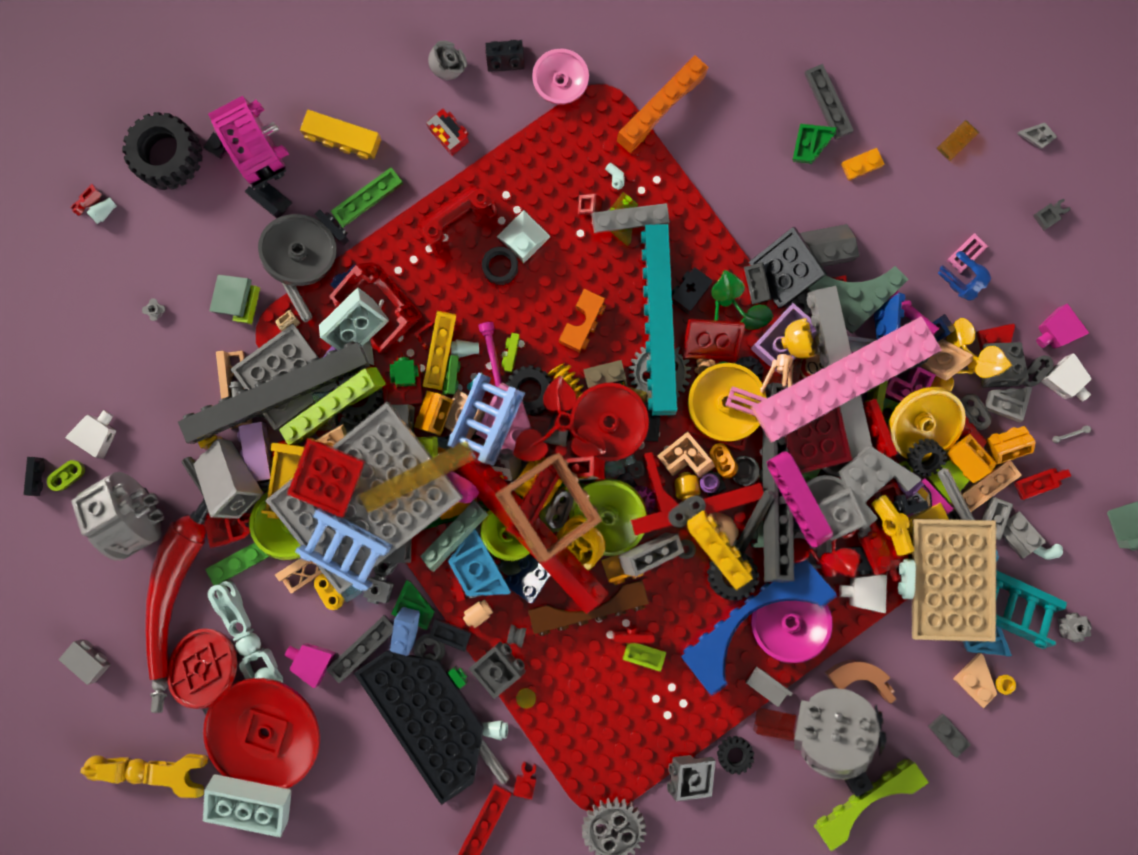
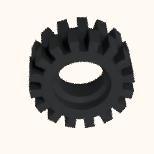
[907,438,947,477]
[717,736,754,775]

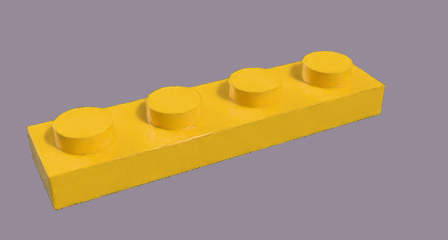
[423,311,456,390]

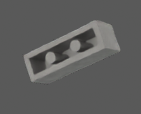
[618,532,684,577]

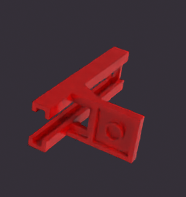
[630,452,764,536]

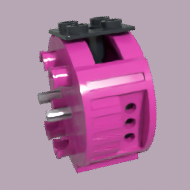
[208,95,289,189]

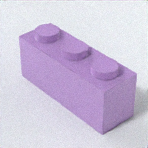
[237,422,273,483]

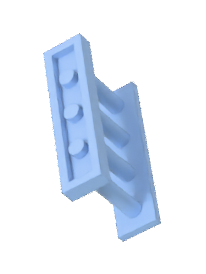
[447,373,525,466]
[295,508,392,591]

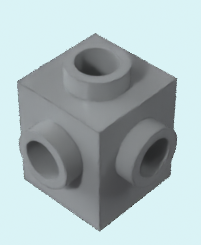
[362,575,394,604]
[1057,612,1091,642]

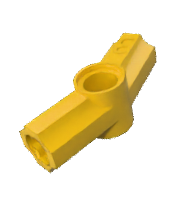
[871,495,915,556]

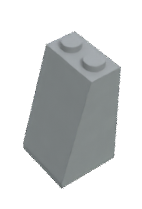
[194,439,264,519]

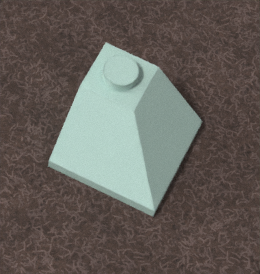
[497,210,550,263]

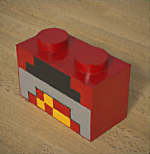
[426,109,469,156]
[559,456,605,482]

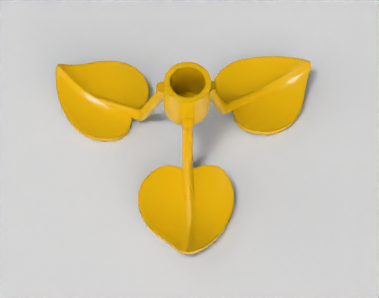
[931,318,1012,392]

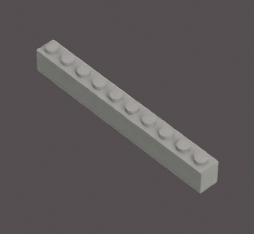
[807,286,872,465]

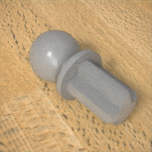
[150,678,168,714]

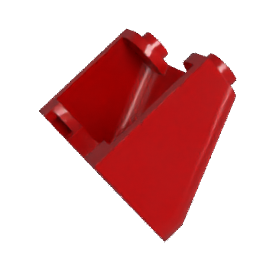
[417,185,498,256]
[329,262,422,353]

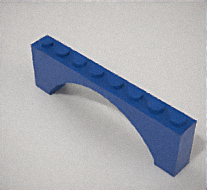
[681,559,837,696]

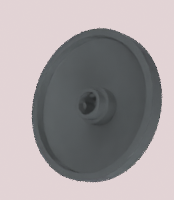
[258,214,336,286]

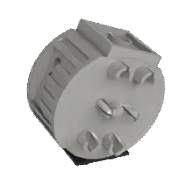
[71,472,164,561]
[794,689,887,779]

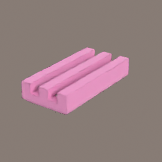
[946,233,988,274]
[725,386,767,416]

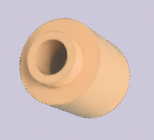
[463,600,493,628]

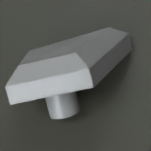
[1018,123,1057,149]

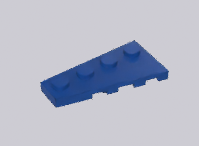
[874,292,905,340]

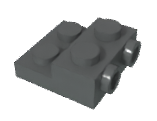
[469,641,526,699]
[667,755,716,801]

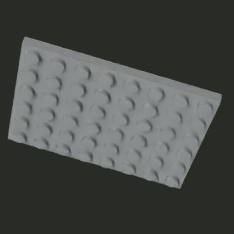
[265,402,463,594]

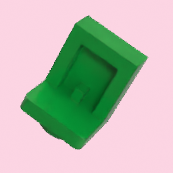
[448,665,468,689]

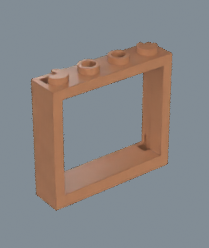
[495,453,602,562]

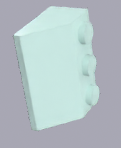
[319,288,389,350]

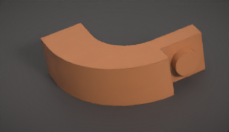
[824,660,896,704]

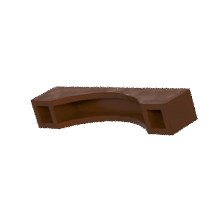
[528,580,649,636]

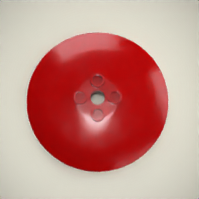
[203,678,320,789]

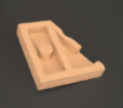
[953,653,997,708]

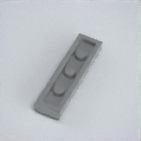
[591,203,670,233]

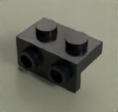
[485,40,525,72]

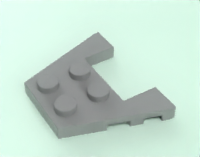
[839,446,921,530]

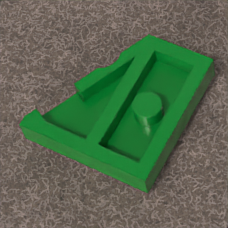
[792,124,837,164]
[391,579,435,630]

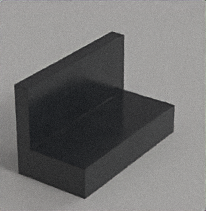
[244,182,292,219]

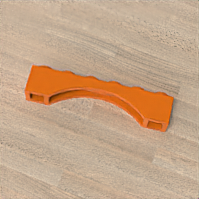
[617,55,709,153]

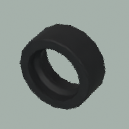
[482,247,518,285]

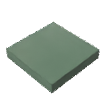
[209,275,252,317]

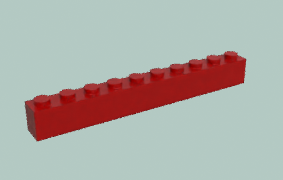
[455,450,609,614]

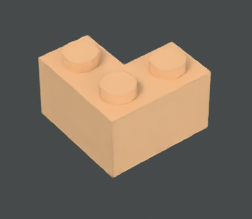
[657,432,715,478]

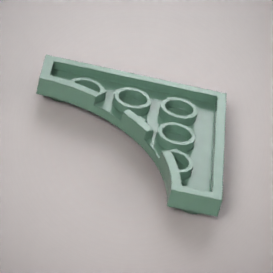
[807,266,909,334]

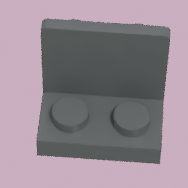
[981,342,1028,388]

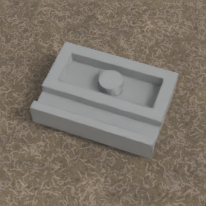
[1002,511,1046,559]

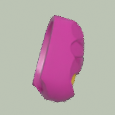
[444,469,479,503]

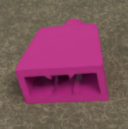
[1036,303,1089,349]
[285,643,336,689]

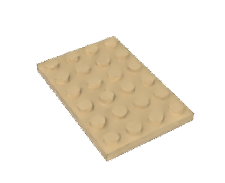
[912,519,996,642]

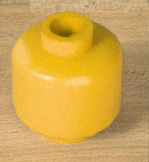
[674,472,701,501]

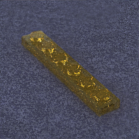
[359,440,476,513]

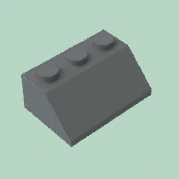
[800,224,859,267]

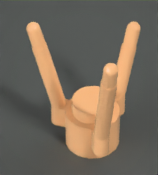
[760,354,794,393]

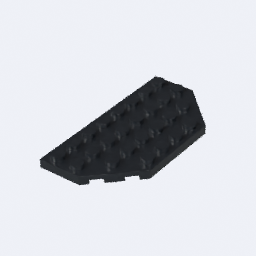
[354,650,484,805]

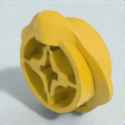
[556,515,606,571]

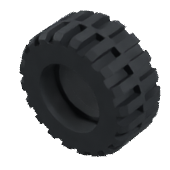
[122,112,203,190]

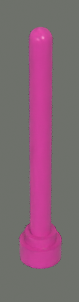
[478,322,503,387]

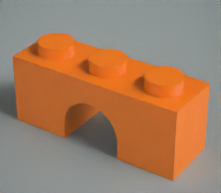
[559,289,606,353]

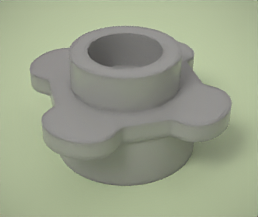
[142,298,165,321]

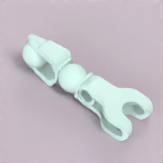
[208,581,283,683]

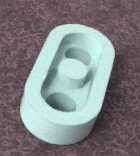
[898,559,916,599]

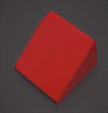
[578,194,602,216]

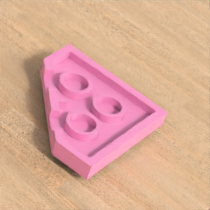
[476,382,531,462]

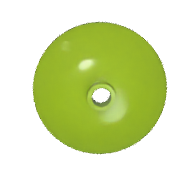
[480,510,529,561]

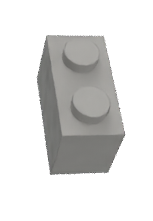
[58,639,111,685]

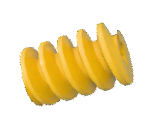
[548,363,583,400]

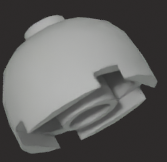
[428,40,467,81]

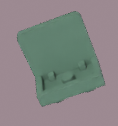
[1107,501,1138,551]

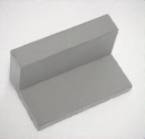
[746,666,793,707]

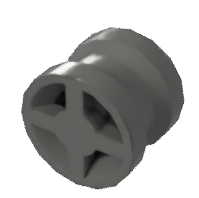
[507,625,527,647]

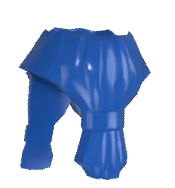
[938,251,991,300]

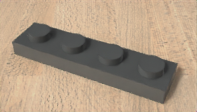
[804,64,854,140]
[326,615,394,683]

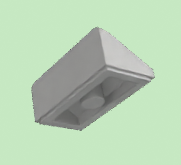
[982,497,1013,540]

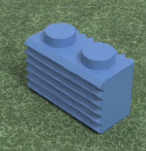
[390,607,420,656]

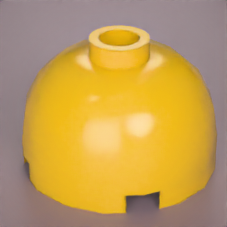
[782,318,815,359]

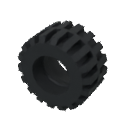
[506,366,552,416]
[333,371,384,422]
[707,551,759,601]

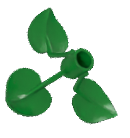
[711,270,774,330]

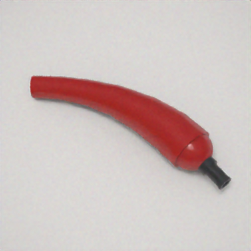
[145,498,209,680]

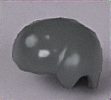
[732,456,760,486]

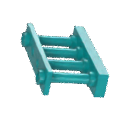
[996,570,1067,649]

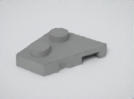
[985,387,1032,423]

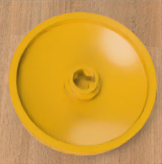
[688,363,767,442]
[888,387,965,461]

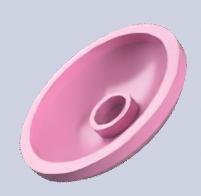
[532,49,589,105]

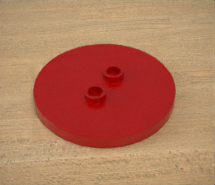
[167,628,237,709]

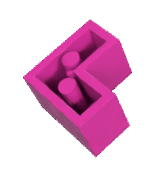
[885,367,936,403]

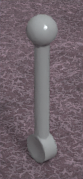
[1052,426,1091,443]

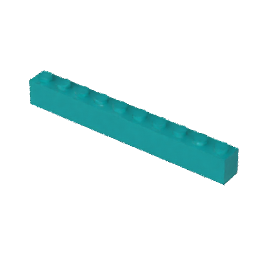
[641,224,677,416]

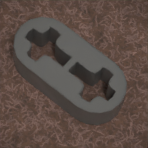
[1022,355,1054,387]

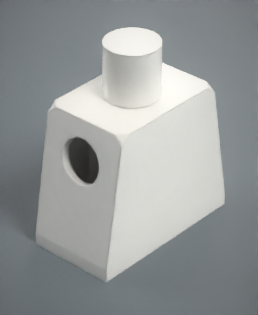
[1041,353,1091,402]
[65,410,116,459]
[839,574,887,613]

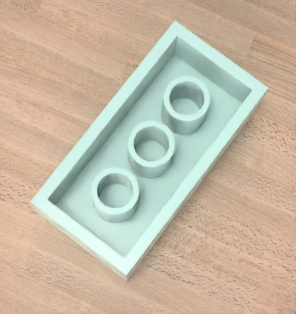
[203,774,291,837]

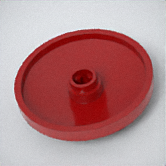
[571,383,649,461]

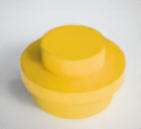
[995,675,1016,695]

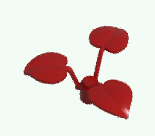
[513,376,606,462]
[793,530,859,577]

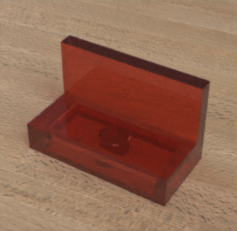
[753,708,796,741]

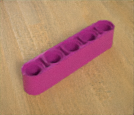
[767,451,833,548]

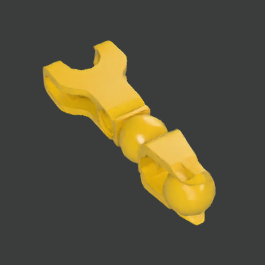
[81,753,208,798]

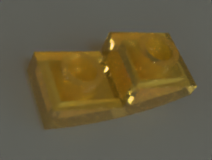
[936,120,979,161]

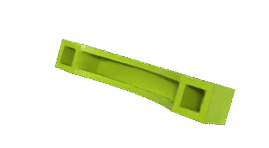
[279,368,386,445]
[814,759,929,851]

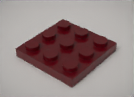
[784,406,852,474]

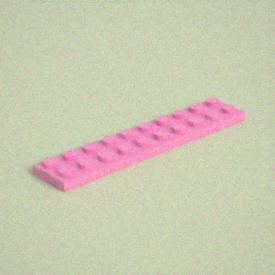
[752,316,942,443]

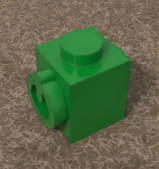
[390,357,419,387]

